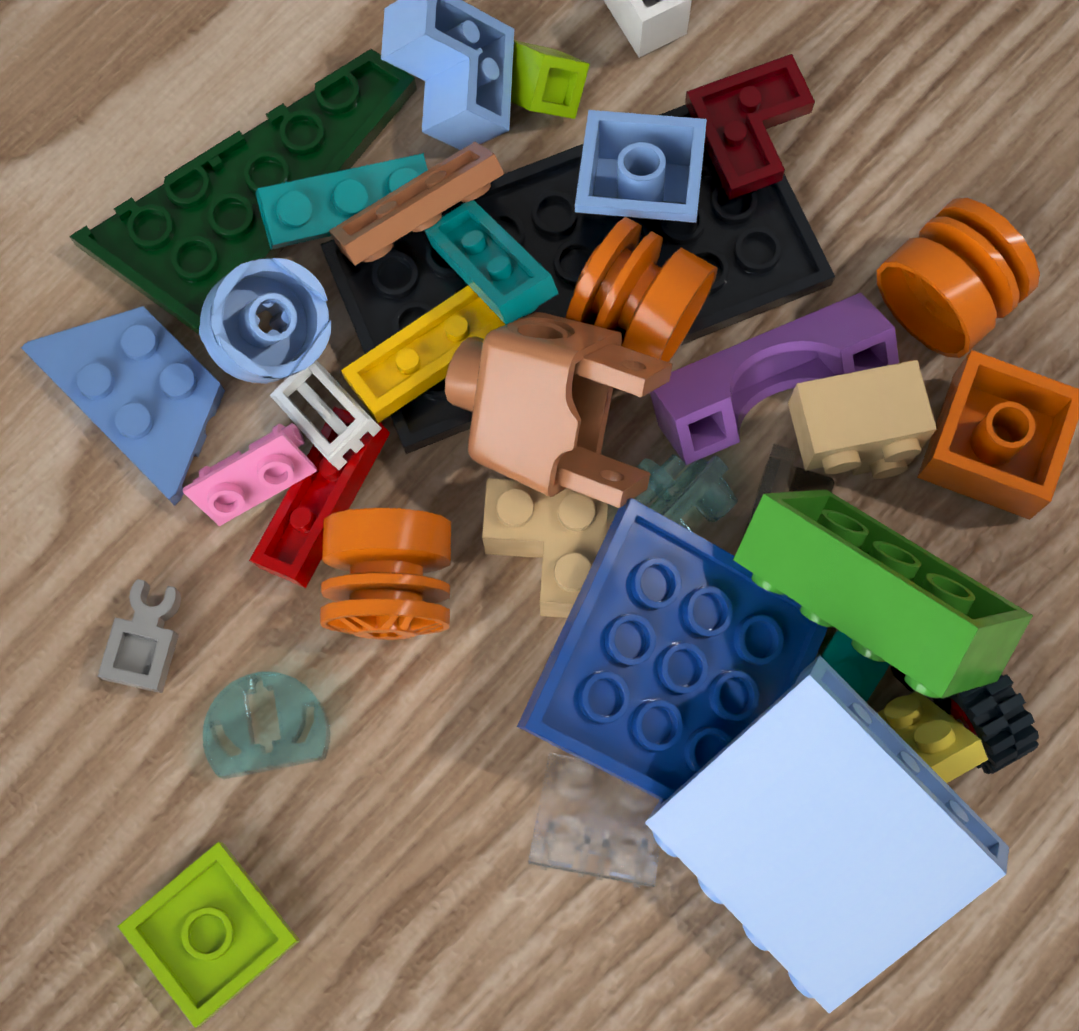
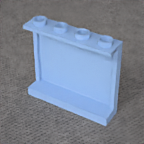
[645,655,1009,1013]

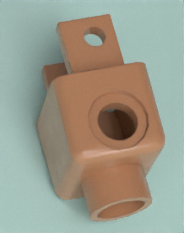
[445,312,673,508]

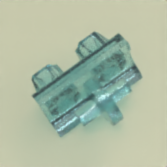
[634,454,738,533]

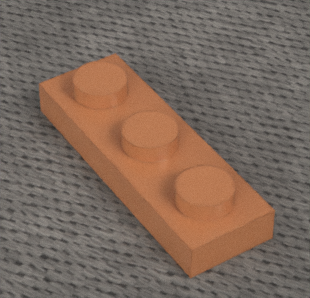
[329,142,504,266]

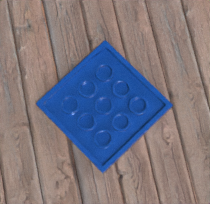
[517,498,828,801]

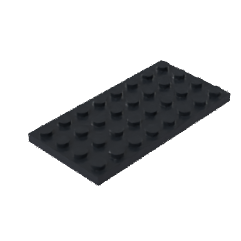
[320,105,835,454]

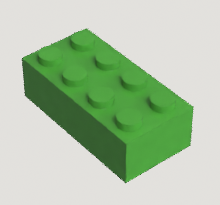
[733,490,1033,698]

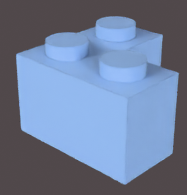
[381,0,514,150]

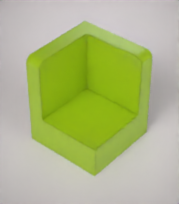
[511,40,590,119]

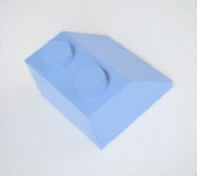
[575,110,707,223]

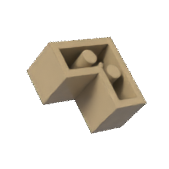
[788,360,937,479]
[482,478,608,618]

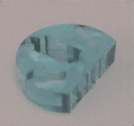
[203,672,330,780]

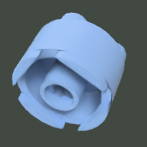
[199,258,331,384]

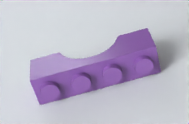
[650,292,899,465]

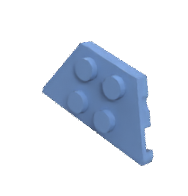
[21,306,225,506]

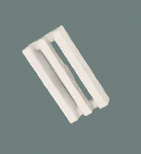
[270,360,382,470]

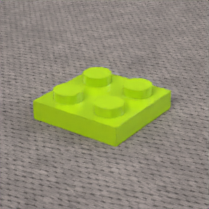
[117,842,301,1028]

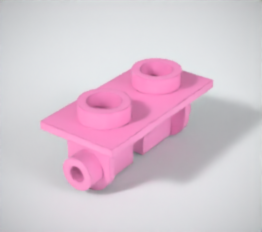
[183,423,317,526]

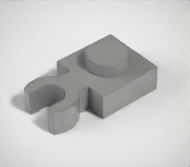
[98,579,181,693]

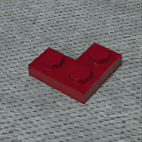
[685,54,815,200]

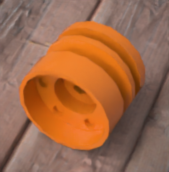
[877,198,1040,358]
[565,216,718,362]
[320,508,451,640]

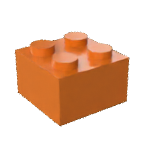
[917,350,1079,520]

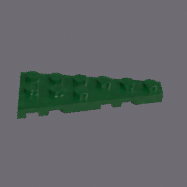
[69,49,417,335]

